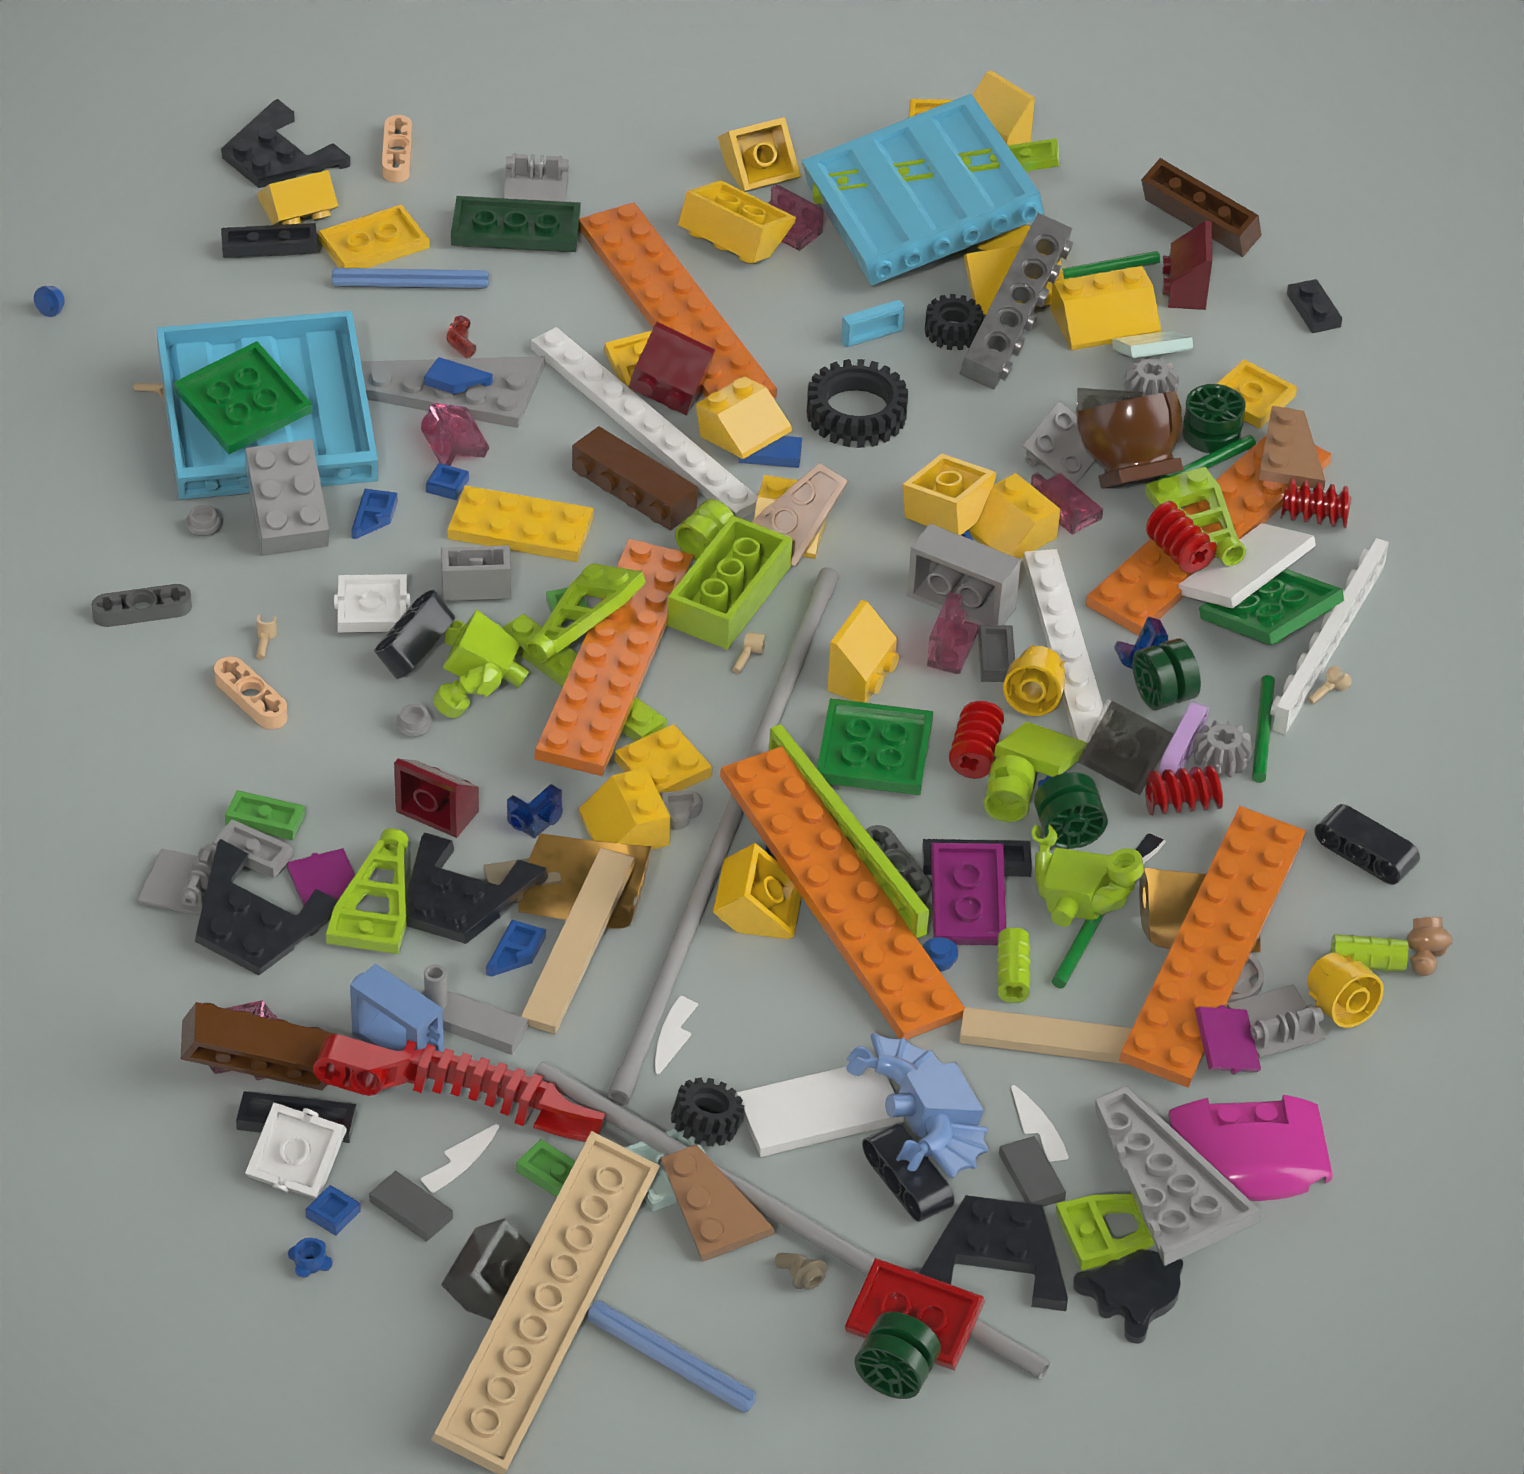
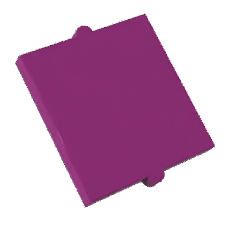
[286,848,355,907]
[1194,1005,1261,1075]

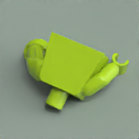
[433,609,529,718]
[1032,824,1144,927]

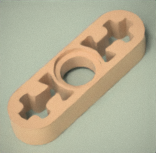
[382,115,412,183]
[214,656,288,729]

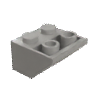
[441,545,511,601]

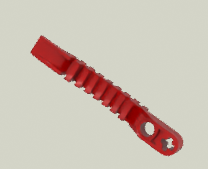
[313,1034,605,1142]

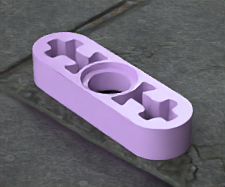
[1159,701,1209,775]

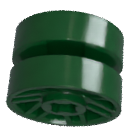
[1182,384,1246,453]
[1132,638,1201,710]
[1034,772,1108,849]
[854,1312,941,1399]

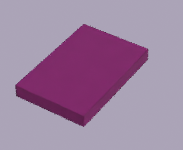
[931,843,1006,946]

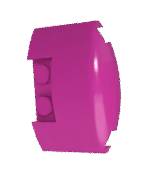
[1168,1095,1333,1201]

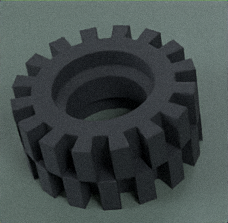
[925,294,983,350]
[671,1077,744,1147]

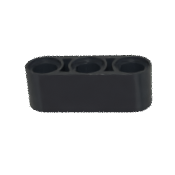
[374,589,455,679]
[1314,804,1420,885]
[862,1123,954,1222]

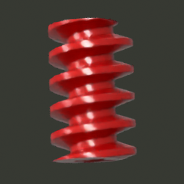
[1280,478,1351,528]
[1146,501,1217,573]
[949,701,1004,779]
[1145,765,1223,815]

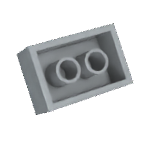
[245,439,330,556]
[907,523,1021,625]

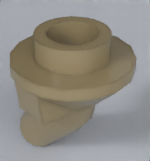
[775,1253,827,1290]

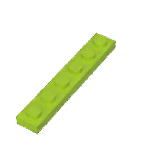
[502,613,667,741]

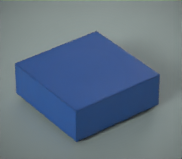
[426,463,469,501]
[305,1185,361,1236]

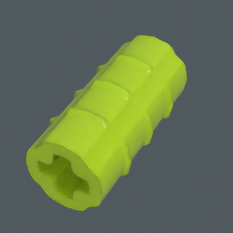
[997,927,1031,1003]
[1330,934,1408,973]

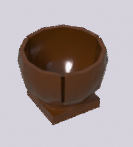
[1076,391,1183,488]

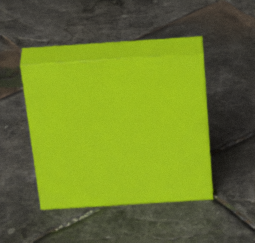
[994,721,1089,777]

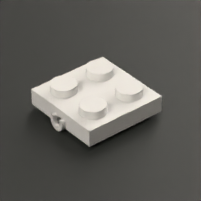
[334,574,410,633]
[245,1102,347,1199]

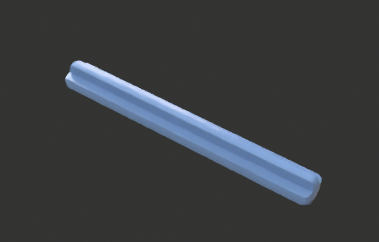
[332,268,489,288]
[587,1300,756,1412]

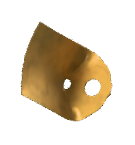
[518,833,652,929]
[1139,867,1261,952]

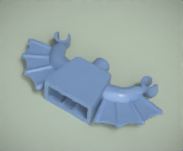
[846,1033,988,1178]

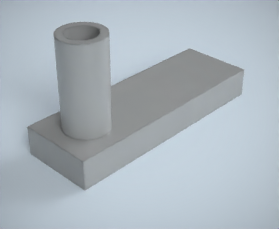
[421,964,528,1055]

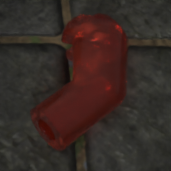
[446,315,476,358]

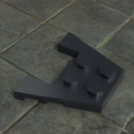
[221,99,350,188]
[405,832,548,944]
[195,839,338,975]
[919,1195,1068,1311]

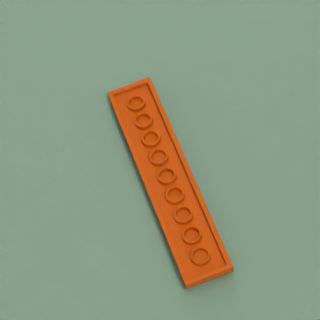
[579,202,777,398]
[1086,436,1331,637]
[534,539,693,776]
[719,746,965,1040]
[1119,805,1306,1088]

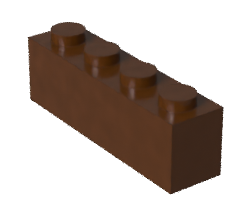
[1141,158,1262,257]
[572,426,698,531]
[180,1002,336,1091]

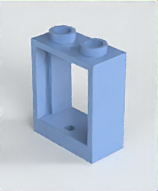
[350,963,444,1052]

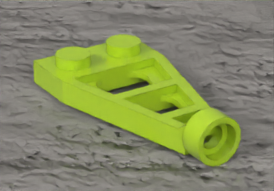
[1145,467,1246,566]
[525,563,646,663]
[326,828,409,954]
[1055,1194,1155,1271]

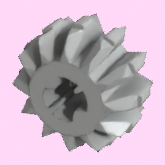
[1123,356,1179,399]
[1193,720,1253,778]

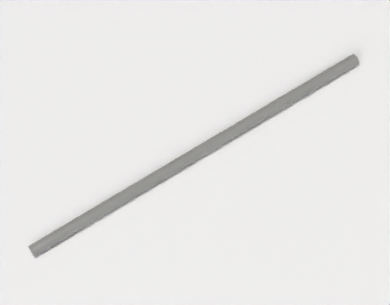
[535,1062,1050,1379]

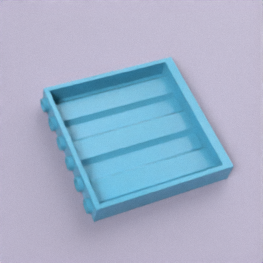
[801,94,1044,286]
[156,311,378,500]

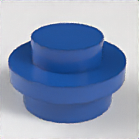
[34,285,65,317]
[922,937,958,972]

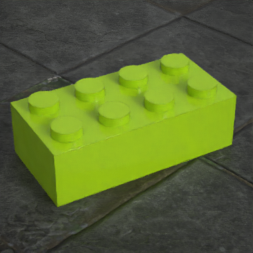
[667,515,792,650]

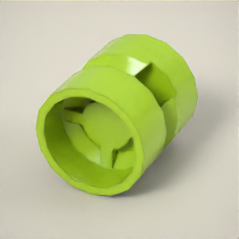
[675,499,734,561]
[983,755,1036,823]

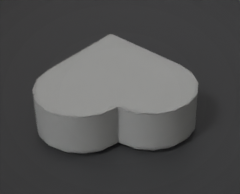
[659,790,702,830]

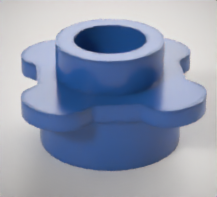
[288,1238,333,1278]

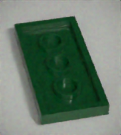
[451,196,581,252]

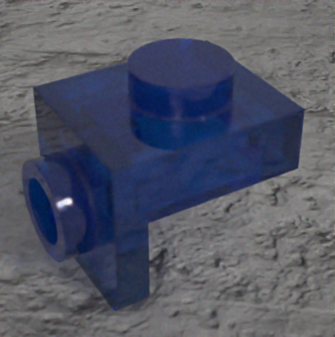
[1114,617,1169,669]
[507,784,563,839]

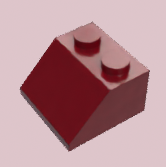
[1162,221,1212,310]
[628,322,715,416]
[394,758,479,838]

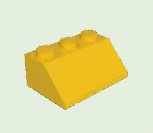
[678,180,796,263]
[1050,266,1161,351]

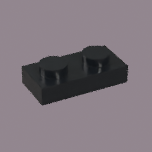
[1287,279,1342,333]

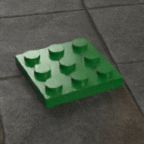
[174,341,312,455]
[1199,569,1344,645]
[817,698,933,795]

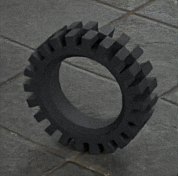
[806,359,908,448]

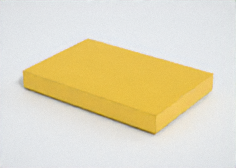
[317,204,430,268]
[964,245,1064,316]

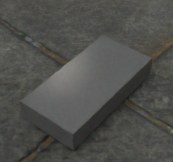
[978,625,1015,682]
[999,1136,1066,1207]
[369,1170,453,1242]

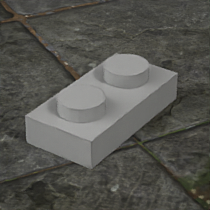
[212,820,294,878]

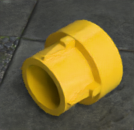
[1003,644,1065,716]
[1307,953,1384,1028]

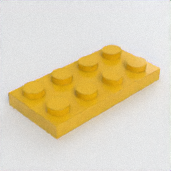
[447,485,594,562]

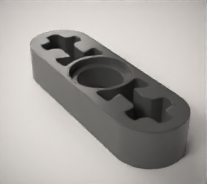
[91,584,192,627]
[866,825,930,905]

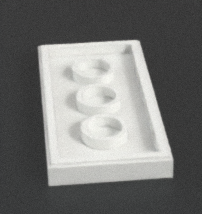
[1178,523,1316,609]
[737,1066,904,1157]

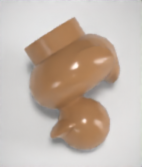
[1406,917,1452,976]

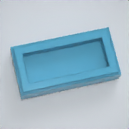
[841,300,904,348]

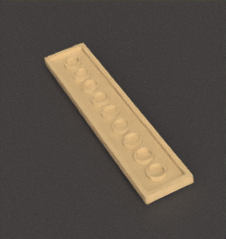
[431,1131,660,1474]

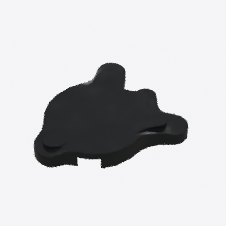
[1073,1249,1183,1344]

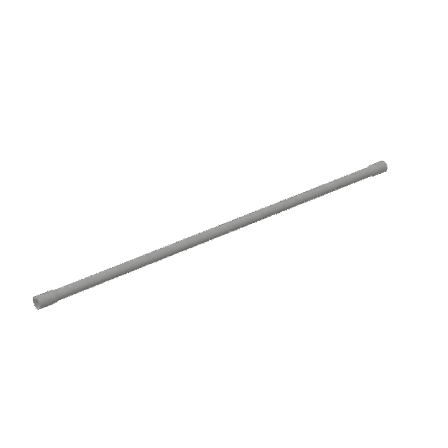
[608,567,839,1105]

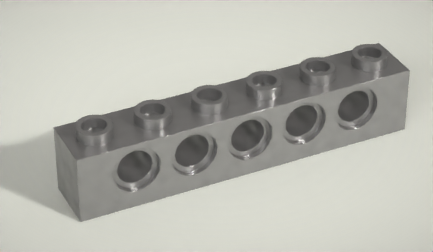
[959,213,1074,389]

